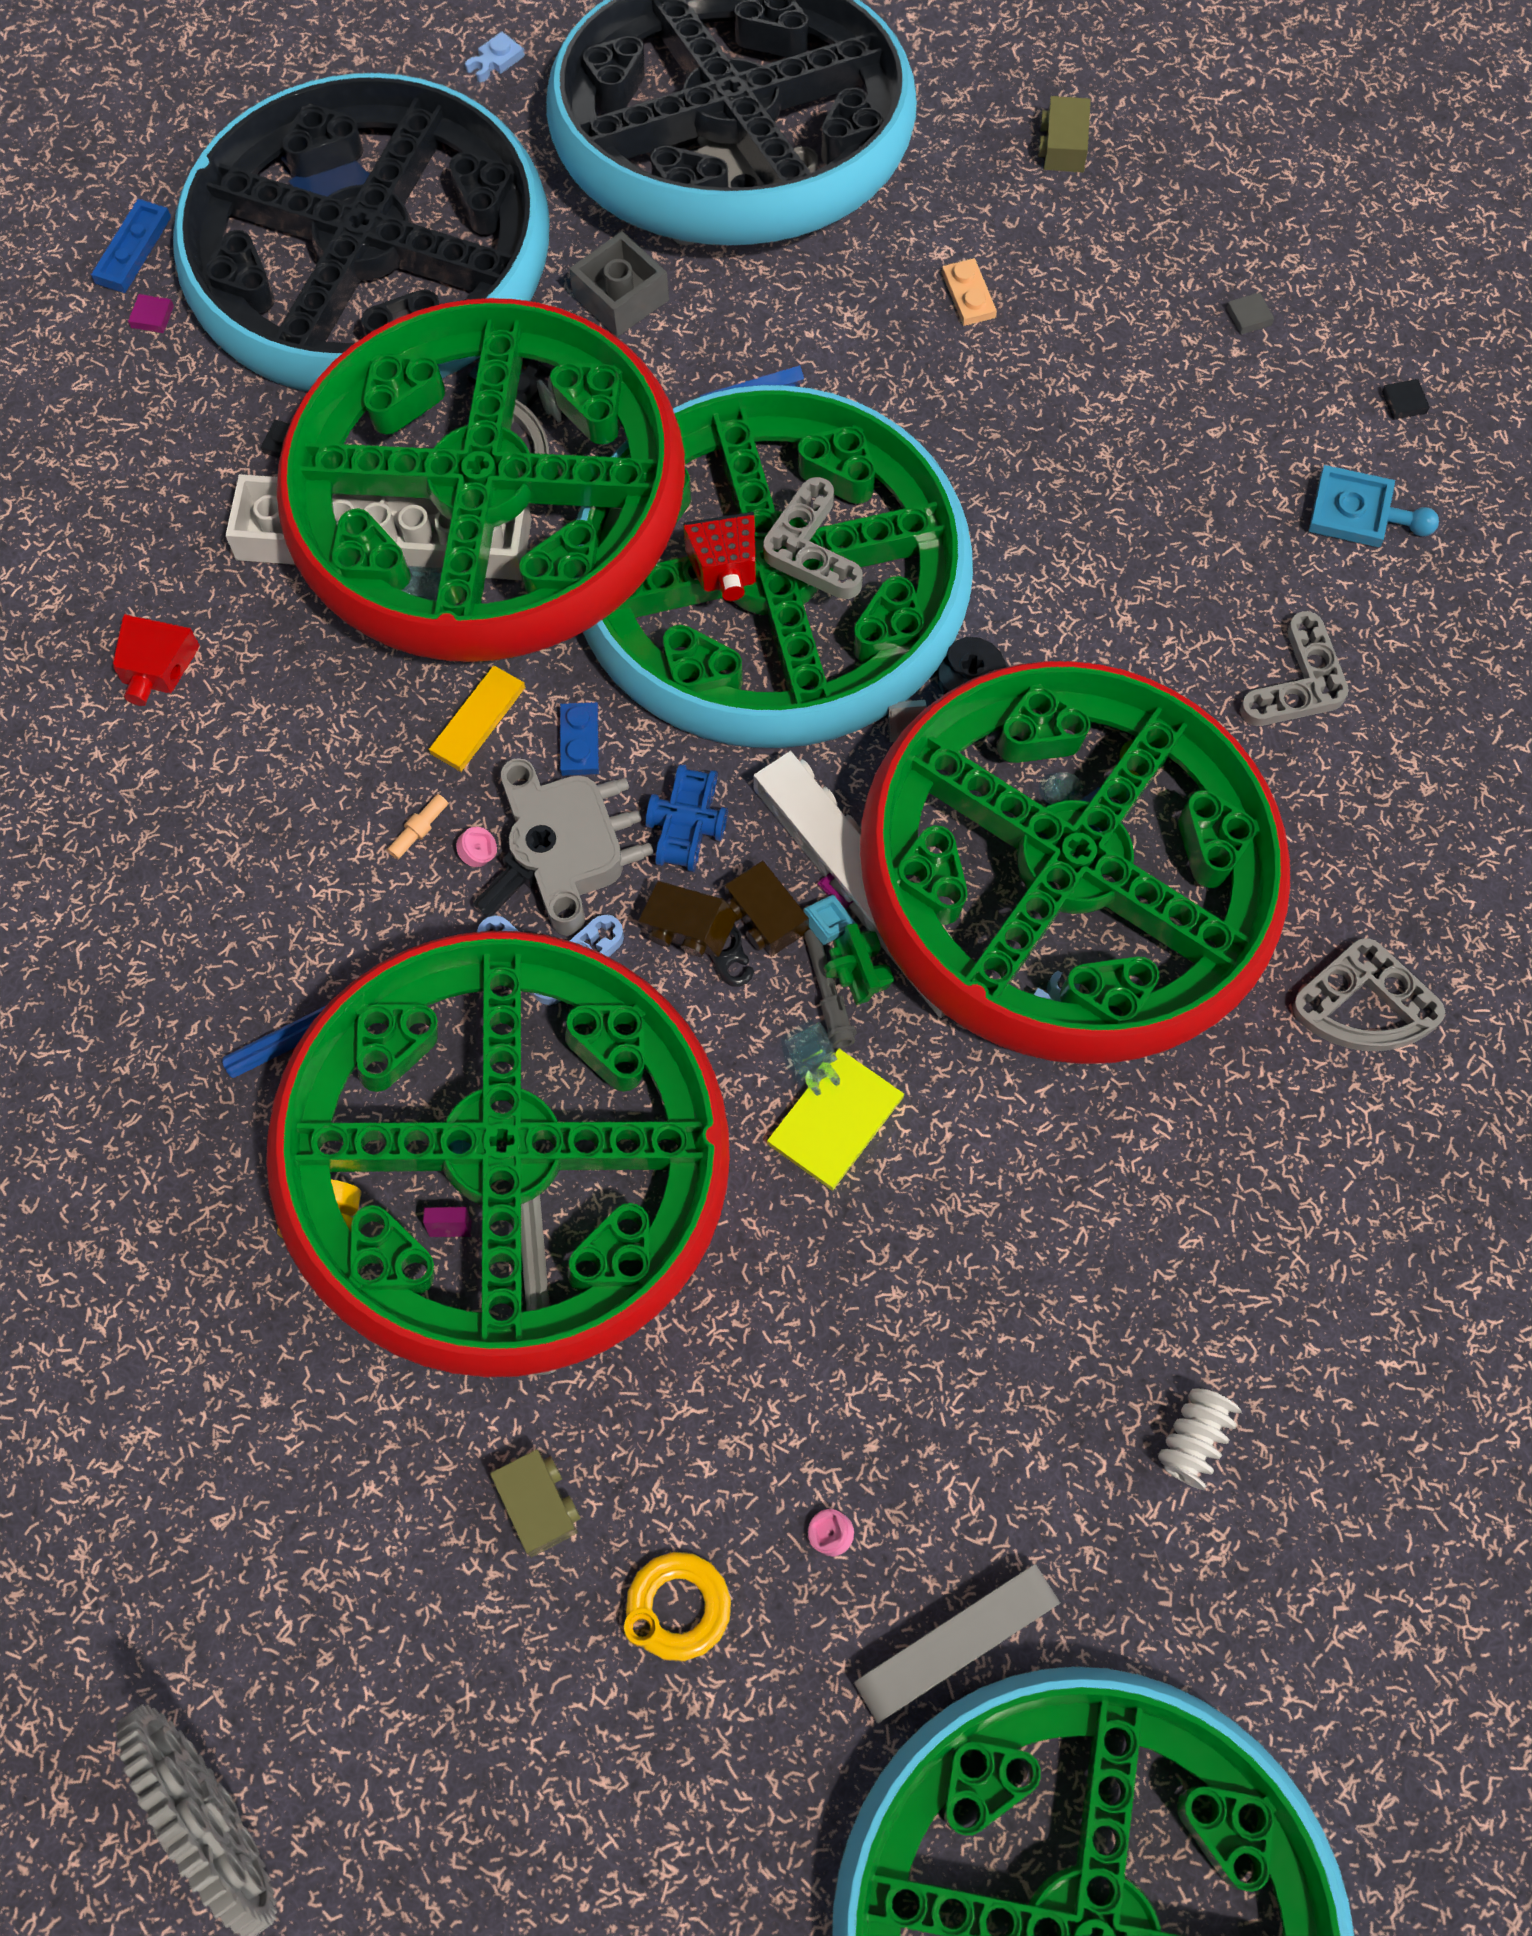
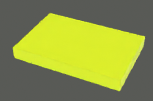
[767,1048,904,1191]

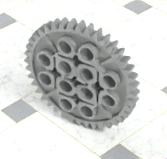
[115,1704,277,1936]

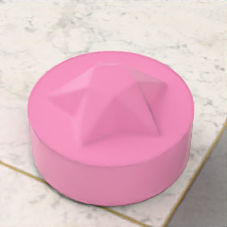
[456,827,497,867]
[808,1509,854,1557]

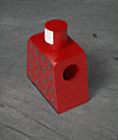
[683,512,756,601]

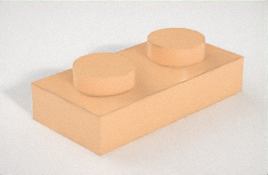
[942,258,997,326]

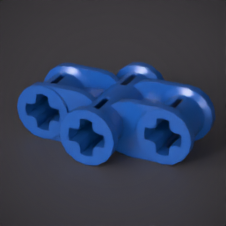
[646,764,728,872]

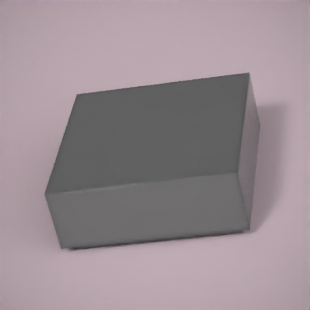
[1226,292,1274,335]

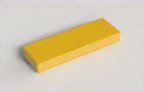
[429,665,525,772]

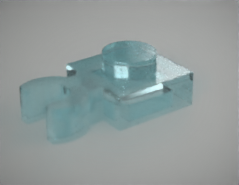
[785,1022,840,1096]

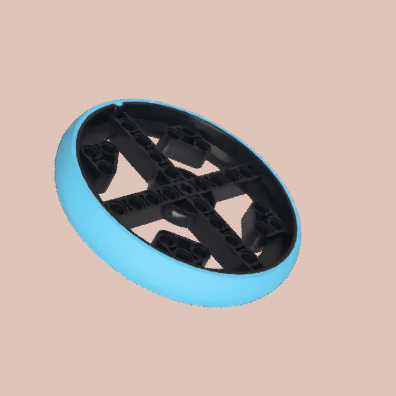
[547,0,917,245]
[173,73,550,392]

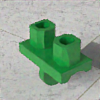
[823,923,894,1005]

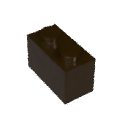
[725,860,809,957]
[638,881,738,957]

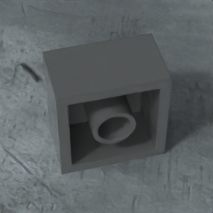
[569,231,669,337]

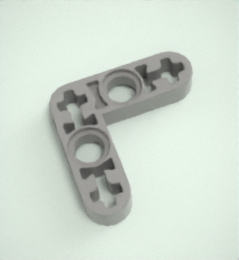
[763,477,863,599]
[1240,611,1349,726]

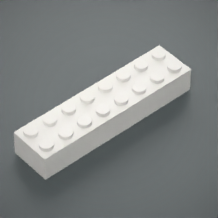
[226,474,532,580]

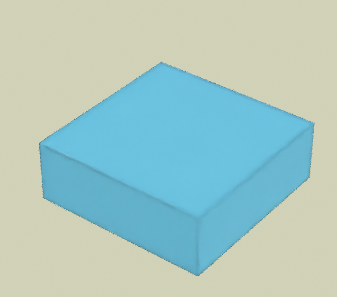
[803,894,855,945]

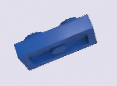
[560,702,599,776]

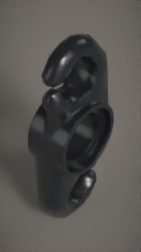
[710,923,754,987]

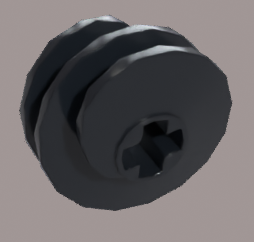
[937,637,1006,695]

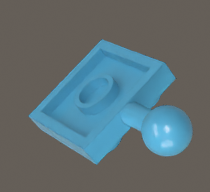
[1308,465,1439,548]

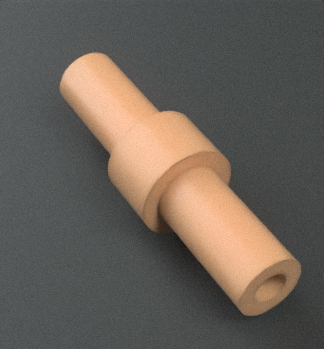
[387,794,448,860]

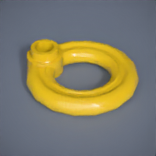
[624,1552,731,1661]

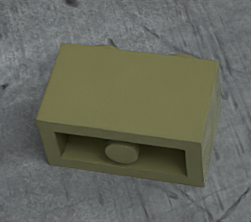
[1038,96,1091,173]
[490,1449,581,1558]

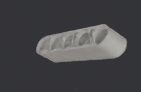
[854,1564,1060,1724]

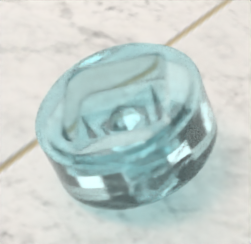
[1044,772,1083,805]

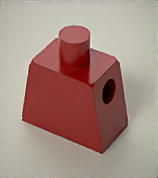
[113,614,200,706]

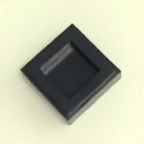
[1382,379,1430,420]

